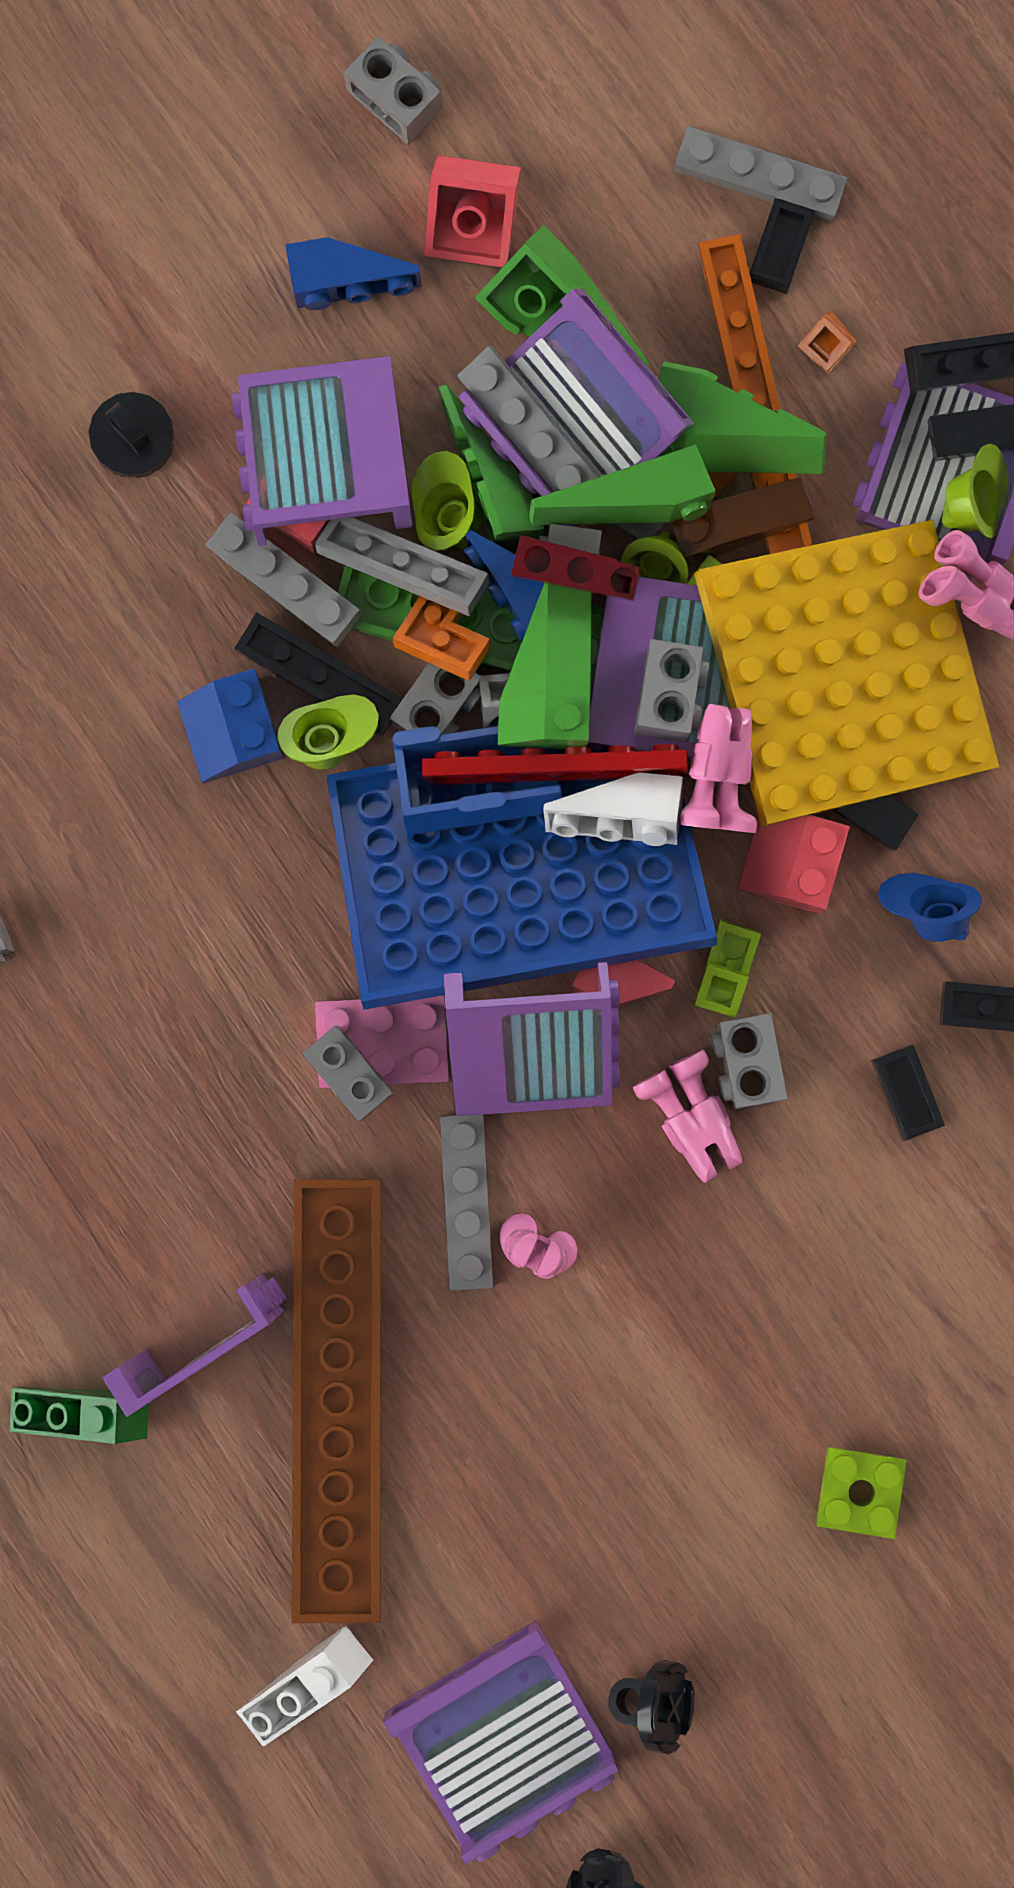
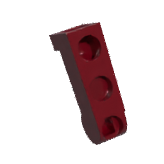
[511,535,642,601]

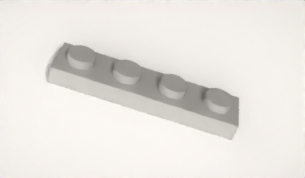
[673,126,848,223]
[457,346,601,492]
[205,512,363,647]
[315,517,489,616]
[440,1115,493,1291]

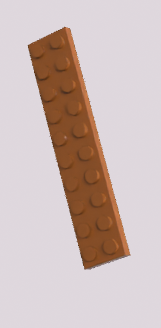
[292,1179,382,1623]

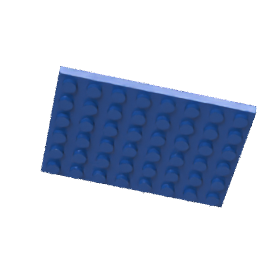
[326,714,717,1010]

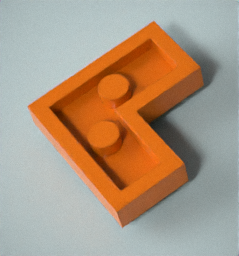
[393,596,491,681]

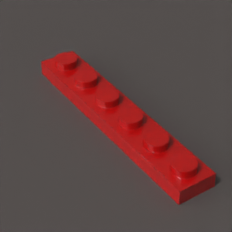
[422,744,690,785]

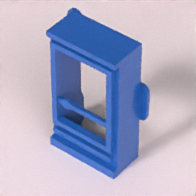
[393,726,562,838]

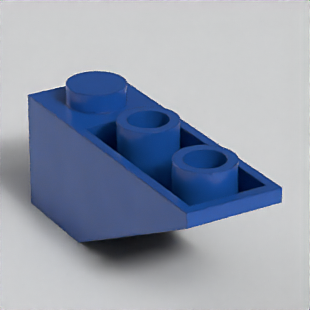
[285,237,422,310]
[463,530,544,643]

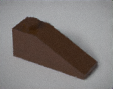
[671,477,815,565]

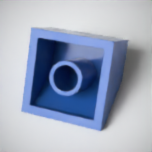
[177,669,284,783]

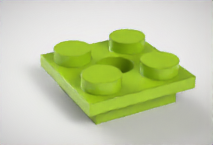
[816,1446,907,1539]

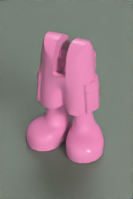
[919,530,1014,641]
[679,704,757,833]
[632,1049,743,1183]
[500,1213,578,1279]

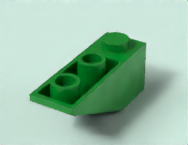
[9,1387,149,1444]

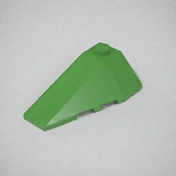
[475,224,650,367]
[658,361,827,474]
[439,384,546,552]
[529,445,716,525]
[498,583,591,749]

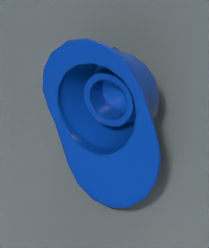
[878,873,982,942]

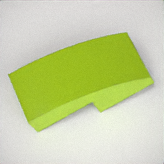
[695,919,761,1018]

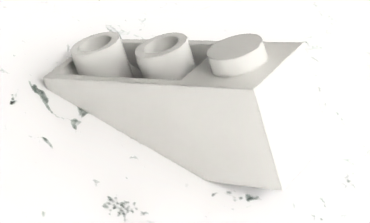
[543,772,683,846]
[236,1625,373,1747]

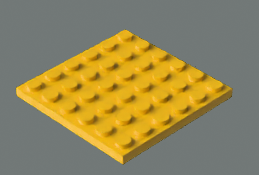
[694,520,1000,827]

